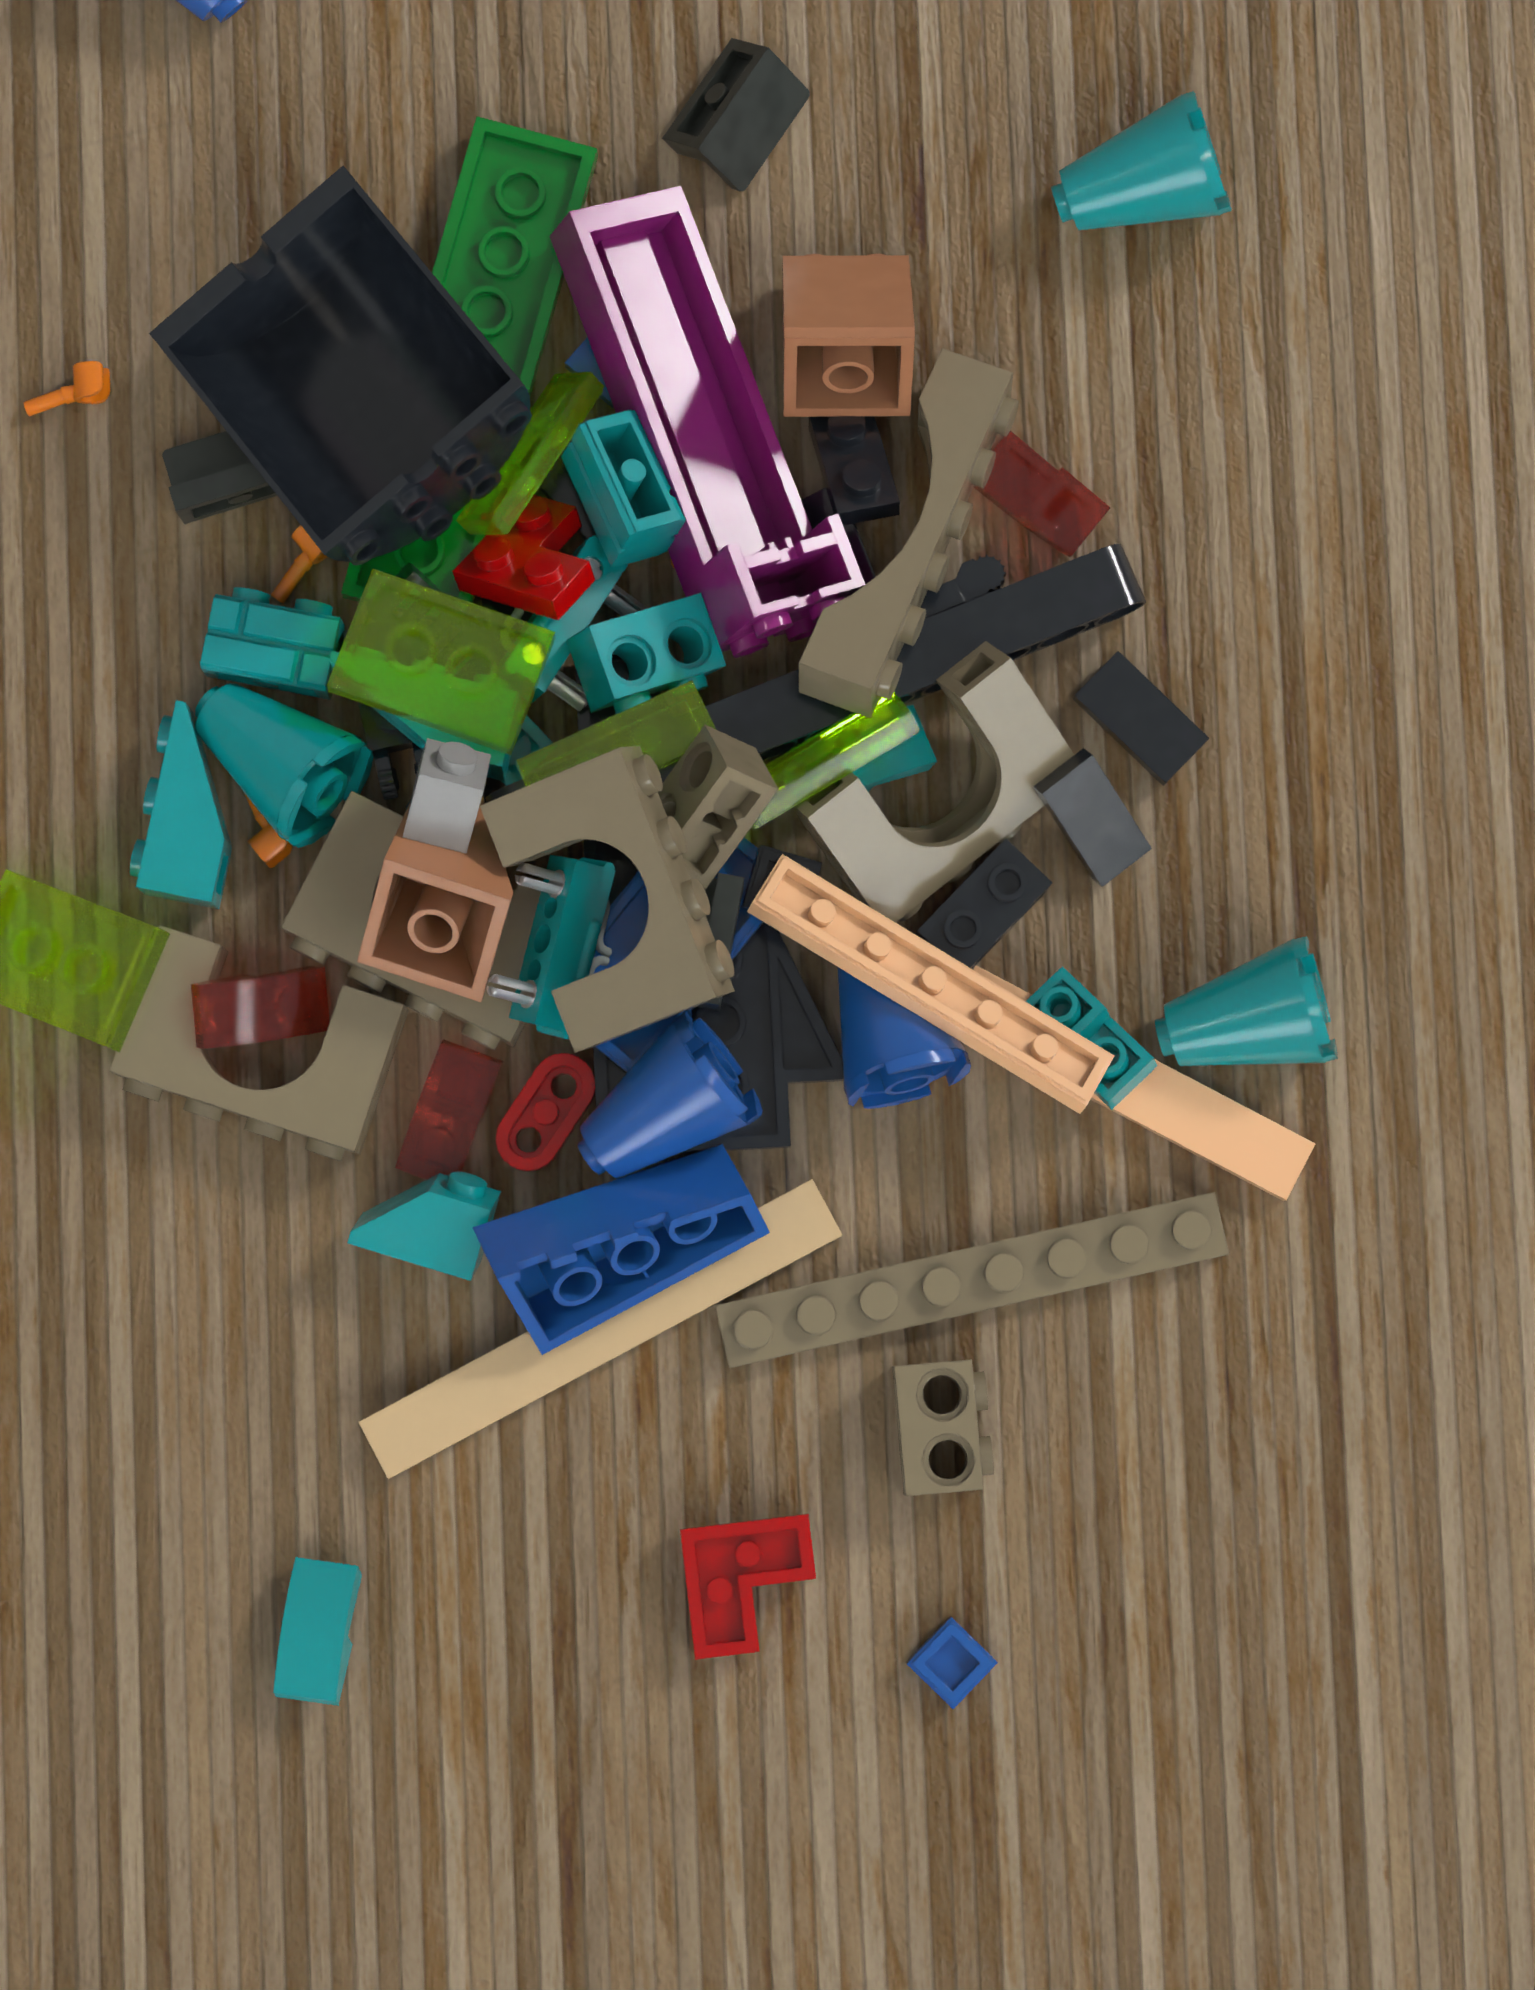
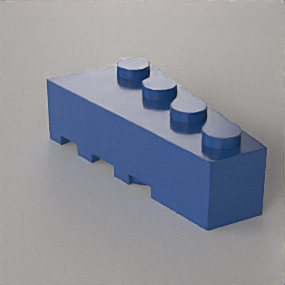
[472,1144,770,1355]

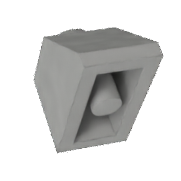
[403,738,491,853]

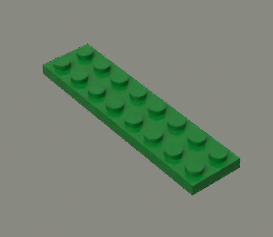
[341,116,598,628]

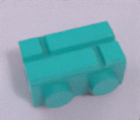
[561,410,686,567]
[200,587,345,700]

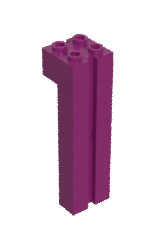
[549,186,865,658]

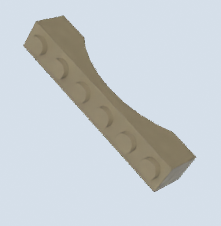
[799,348,1019,718]

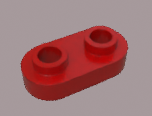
[496,1053,595,1172]

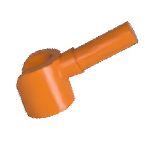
[24,361,110,416]
[271,525,328,604]
[244,793,293,868]

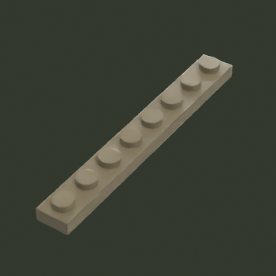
[715,1192,1229,1368]

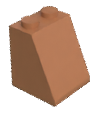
[782,254,915,417]
[357,797,513,1002]

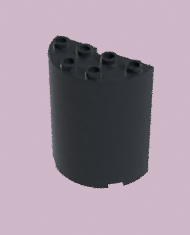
[149,166,532,566]

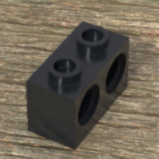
[916,839,1053,969]

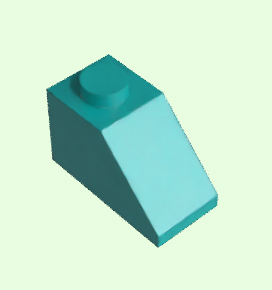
[347,1172,501,1281]

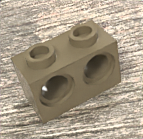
[658,725,779,890]
[892,1359,994,1496]

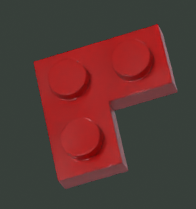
[452,492,595,621]
[680,1513,816,1660]

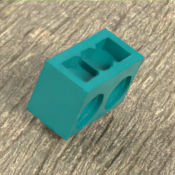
[566,593,726,716]

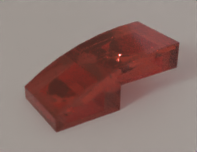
[974,431,1110,557]
[191,966,330,1049]
[395,1039,503,1180]

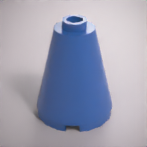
[837,967,971,1109]
[578,1010,763,1178]

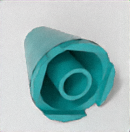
[1051,91,1232,231]
[195,683,374,848]
[1155,936,1338,1066]

